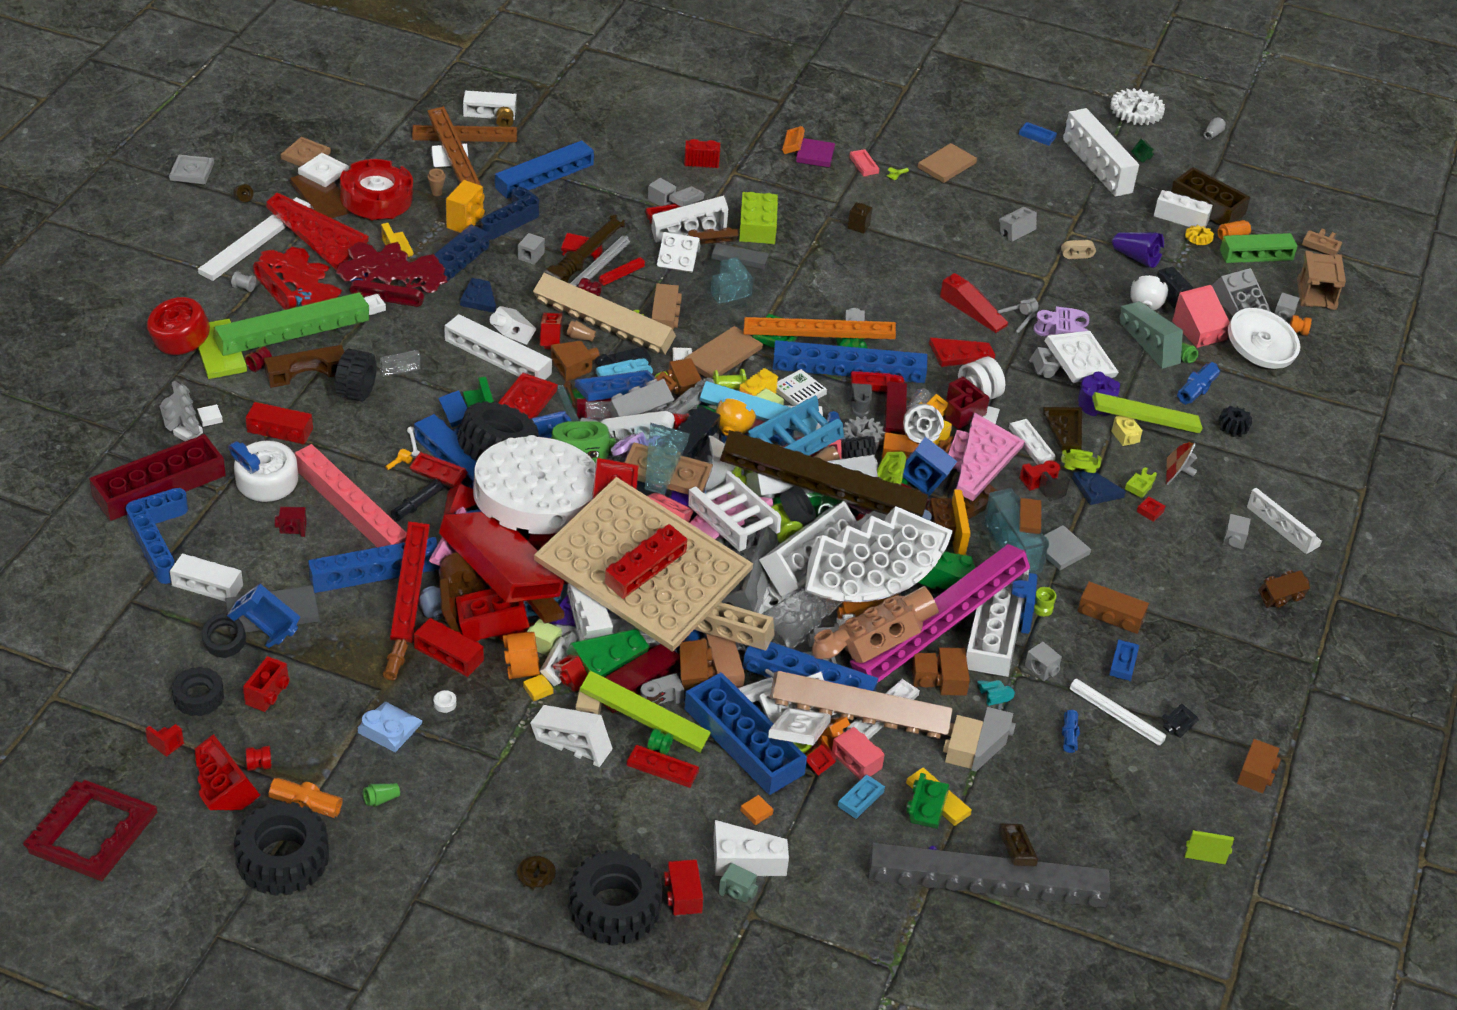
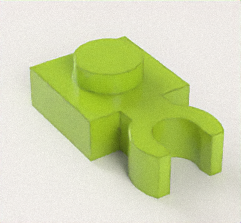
[1125,467,1157,498]

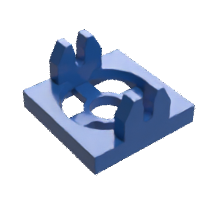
[1012,573,1037,634]

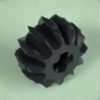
[1218,406,1252,437]

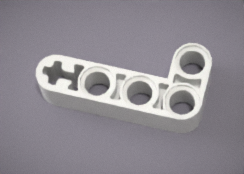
[601,411,675,458]

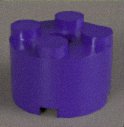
[1078,371,1120,417]

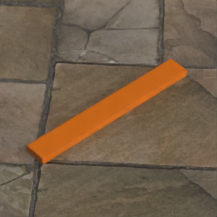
[744,317,896,339]

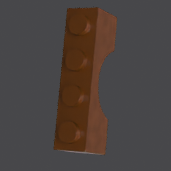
[264,345,344,388]

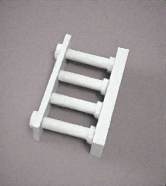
[689,471,781,552]

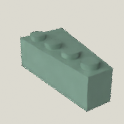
[1120,301,1183,369]

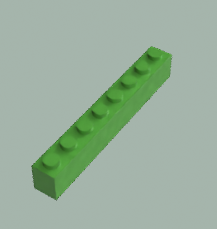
[214,292,369,356]

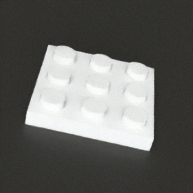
[1044,331,1119,383]

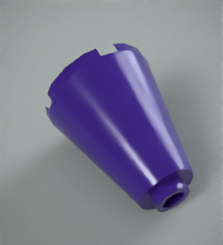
[1112,232,1164,268]

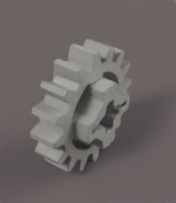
[843,416,885,449]

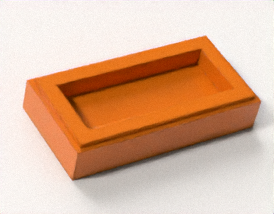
[782,126,805,154]

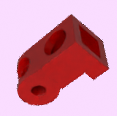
[1019,460,1060,491]

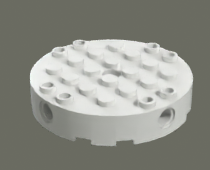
[473,435,596,534]

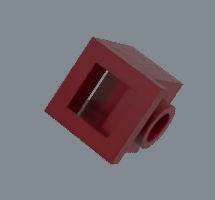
[275,507,307,537]

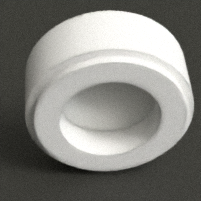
[434,691,456,713]

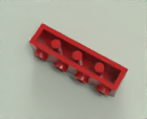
[605,524,688,599]

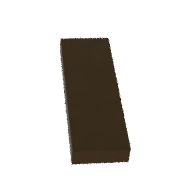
[999,823,1038,866]

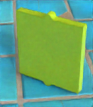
[1185,830,1234,864]

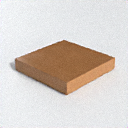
[281,137,331,167]

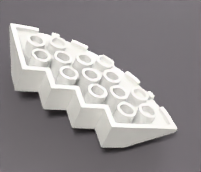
[805,506,952,602]

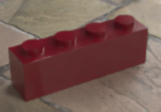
[602,644,681,713]

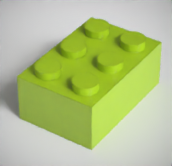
[739,192,778,244]

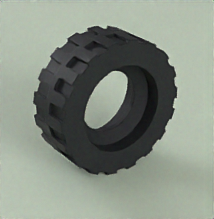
[172,667,224,716]

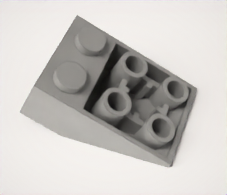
[1211,268,1271,316]

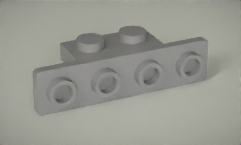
[160,380,200,435]

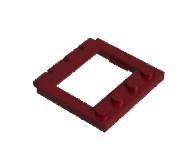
[23,780,158,881]

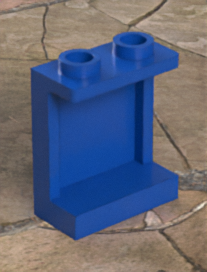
[227,584,301,648]

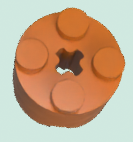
[503,632,540,680]

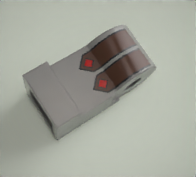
[641,674,684,705]

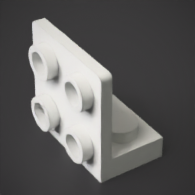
[657,232,700,273]

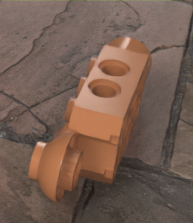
[812,586,939,663]

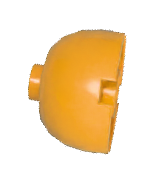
[716,398,756,436]

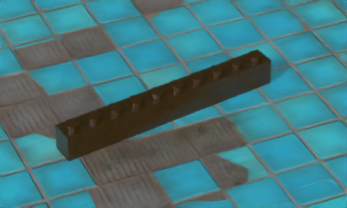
[720,430,928,517]

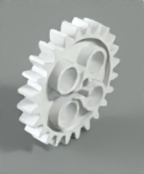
[1110,88,1165,125]

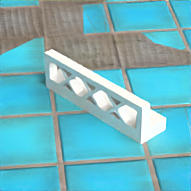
[1247,488,1322,554]

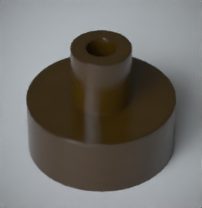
[234,184,254,203]

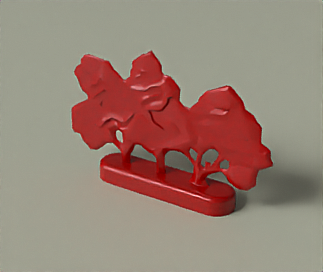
[253,247,342,310]

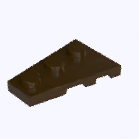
[1043,407,1082,452]

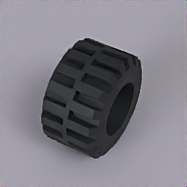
[335,348,377,402]

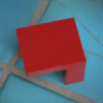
[145,724,184,757]
[804,738,836,776]

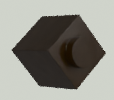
[847,202,873,234]

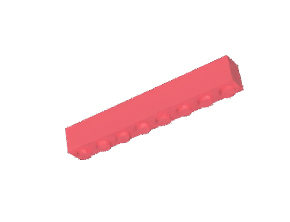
[295,444,407,547]

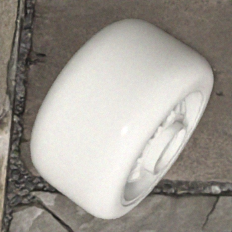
[234,441,298,502]

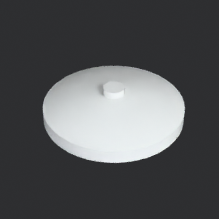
[1228,308,1300,369]

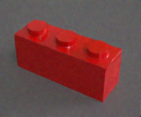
[246,402,313,445]
[414,618,484,677]

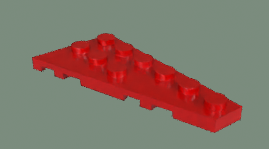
[266,193,369,271]

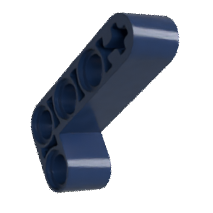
[481,187,539,240]

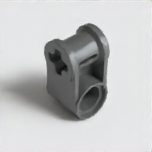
[850,383,872,418]

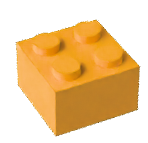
[446,180,485,233]

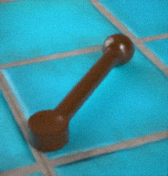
[564,381,577,409]

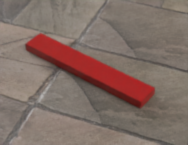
[390,521,430,643]

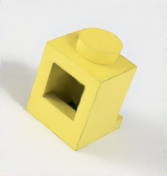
[1111,416,1143,446]

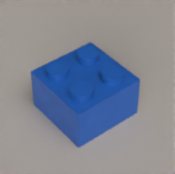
[903,436,957,497]

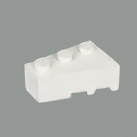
[567,583,613,641]
[713,820,789,876]

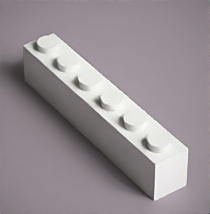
[445,314,552,380]

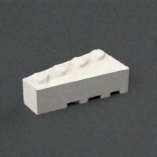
[652,196,728,242]

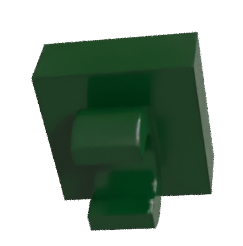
[1131,138,1154,163]

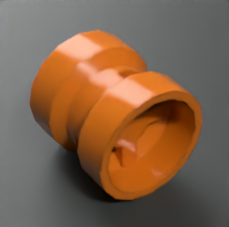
[1290,315,1312,336]

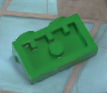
[906,773,950,829]

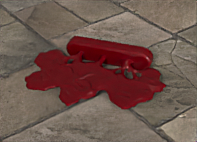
[336,241,448,307]

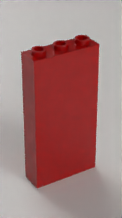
[439,512,565,603]

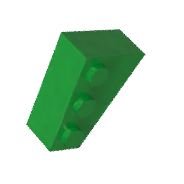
[918,552,975,590]
[566,629,650,677]

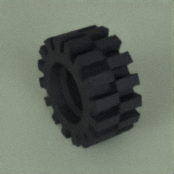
[841,436,877,458]

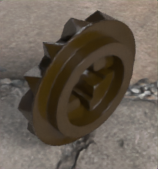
[517,856,556,890]

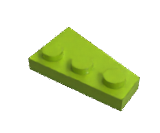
[877,452,907,484]

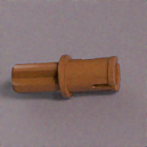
[383,639,408,681]

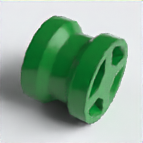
[648,728,673,755]

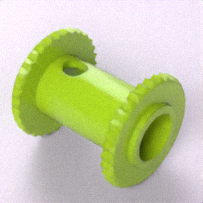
[712,369,747,390]
[771,503,803,544]

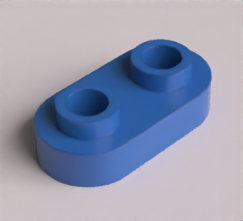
[228,441,260,474]

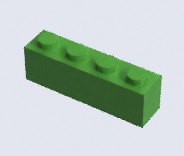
[1220,233,1298,263]

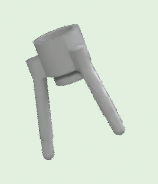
[998,298,1039,333]

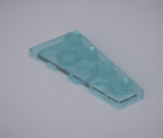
[645,422,690,495]

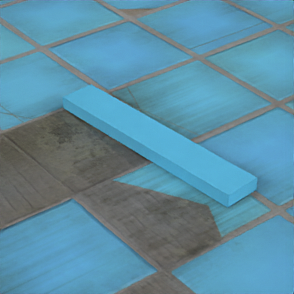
[699,381,818,433]

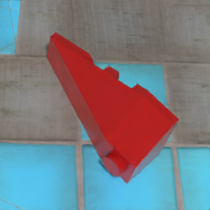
[195,734,261,810]

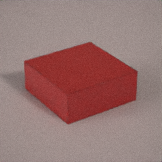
[1137,497,1166,522]

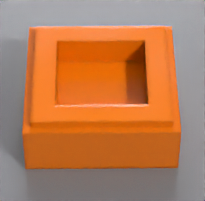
[740,795,774,826]

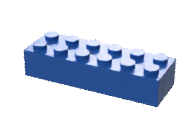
[685,672,807,795]

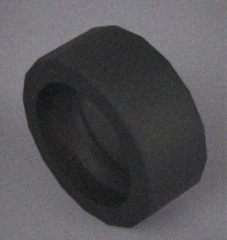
[781,486,816,526]
[201,613,247,658]

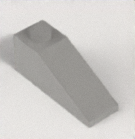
[972,707,1016,772]

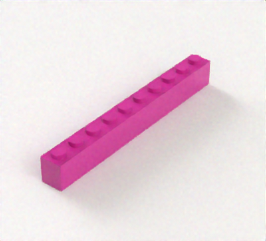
[850,544,1030,682]

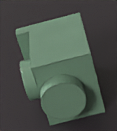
[719,863,758,903]

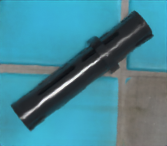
[391,479,443,521]

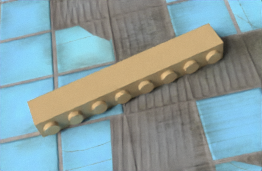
[533,273,676,355]

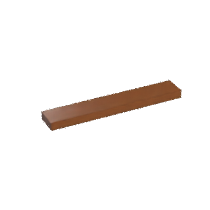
[428,106,481,185]
[412,125,517,142]

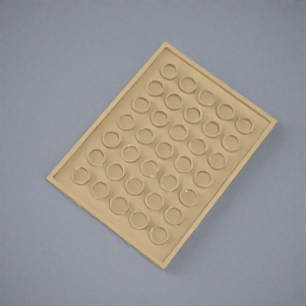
[534,477,753,651]

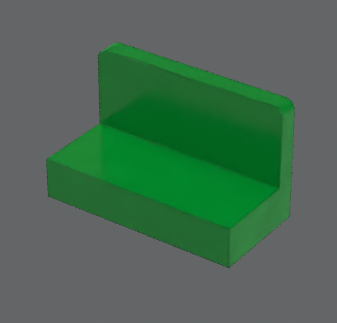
[463,377,494,408]

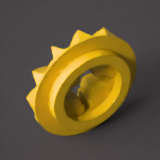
[1185,225,1214,245]

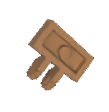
[1302,229,1342,255]

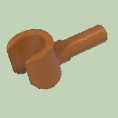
[938,436,954,453]

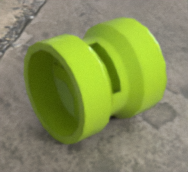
[1034,587,1056,617]

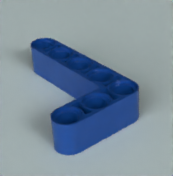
[126,488,188,584]

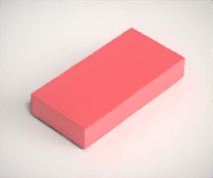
[849,149,879,177]

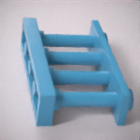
[748,395,844,456]

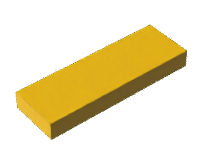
[906,767,972,826]

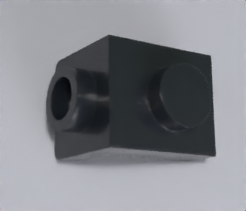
[1162,703,1199,738]

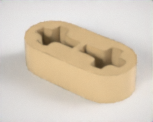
[1061,240,1096,259]

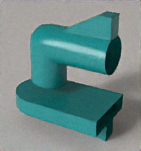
[977,680,1015,706]

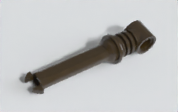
[545,215,625,283]

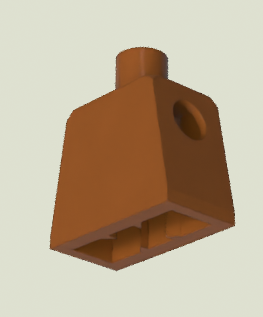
[551,341,600,382]

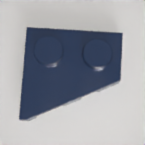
[460,278,496,313]
[1072,471,1126,505]

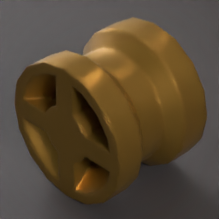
[496,107,513,127]

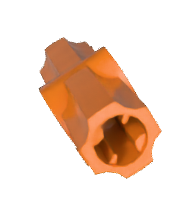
[269,778,343,818]

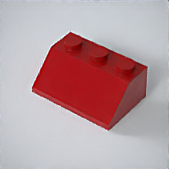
[456,588,530,641]

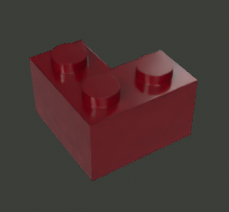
[945,376,990,429]

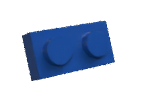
[1109,640,1139,681]

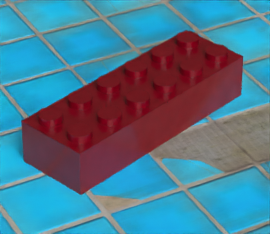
[89,434,226,521]

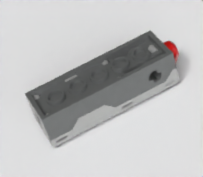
[721,517,780,613]

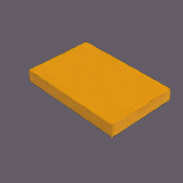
[952,489,970,555]

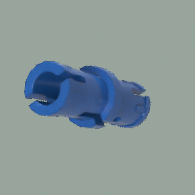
[1062,710,1080,753]

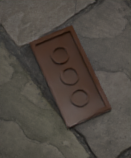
[290,175,352,218]

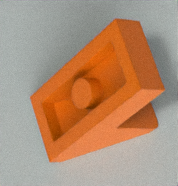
[817,717,850,750]

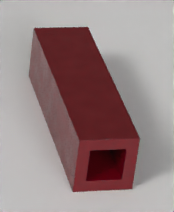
[884,381,907,435]

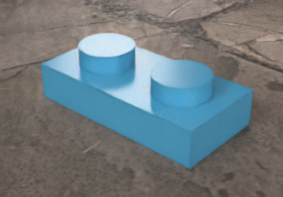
[838,774,885,819]

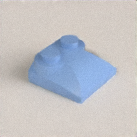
[358,701,422,752]

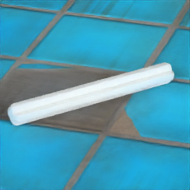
[1070,679,1166,746]

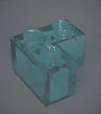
[711,257,753,304]

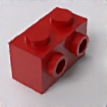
[243,656,290,712]

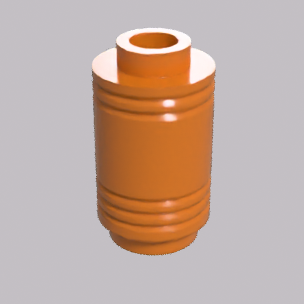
[1217,220,1251,240]

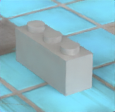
[607,379,674,418]

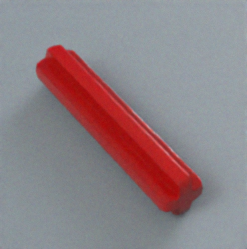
[598,257,645,286]

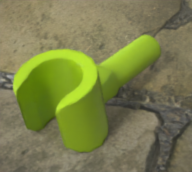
[887,167,909,180]

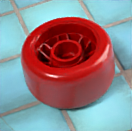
[147,297,210,355]

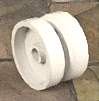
[958,356,1006,400]

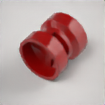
[246,746,272,771]

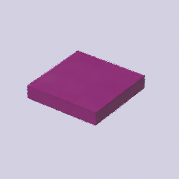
[796,138,835,167]

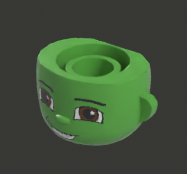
[550,421,616,463]

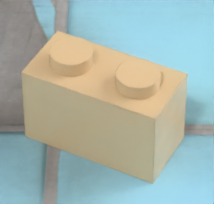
[943,715,983,769]

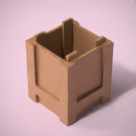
[1297,251,1346,310]

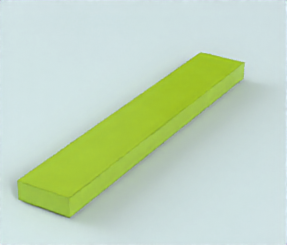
[1092,392,1203,433]
[580,671,711,753]

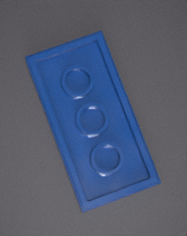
[575,370,655,401]

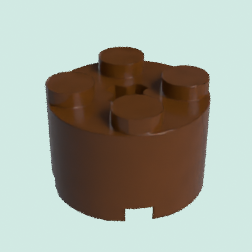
[438,552,486,597]

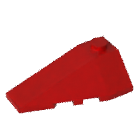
[940,273,1008,333]

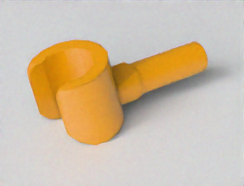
[385,449,413,470]

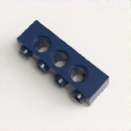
[434,225,490,284]

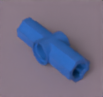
[1177,362,1220,405]

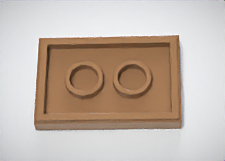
[918,143,977,183]

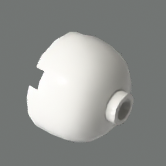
[1130,275,1168,311]
[903,404,944,443]

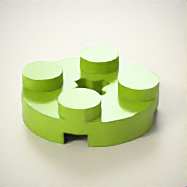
[1061,449,1102,473]

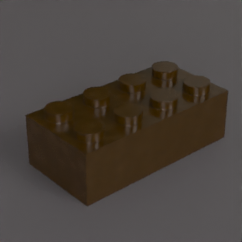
[1171,167,1251,225]

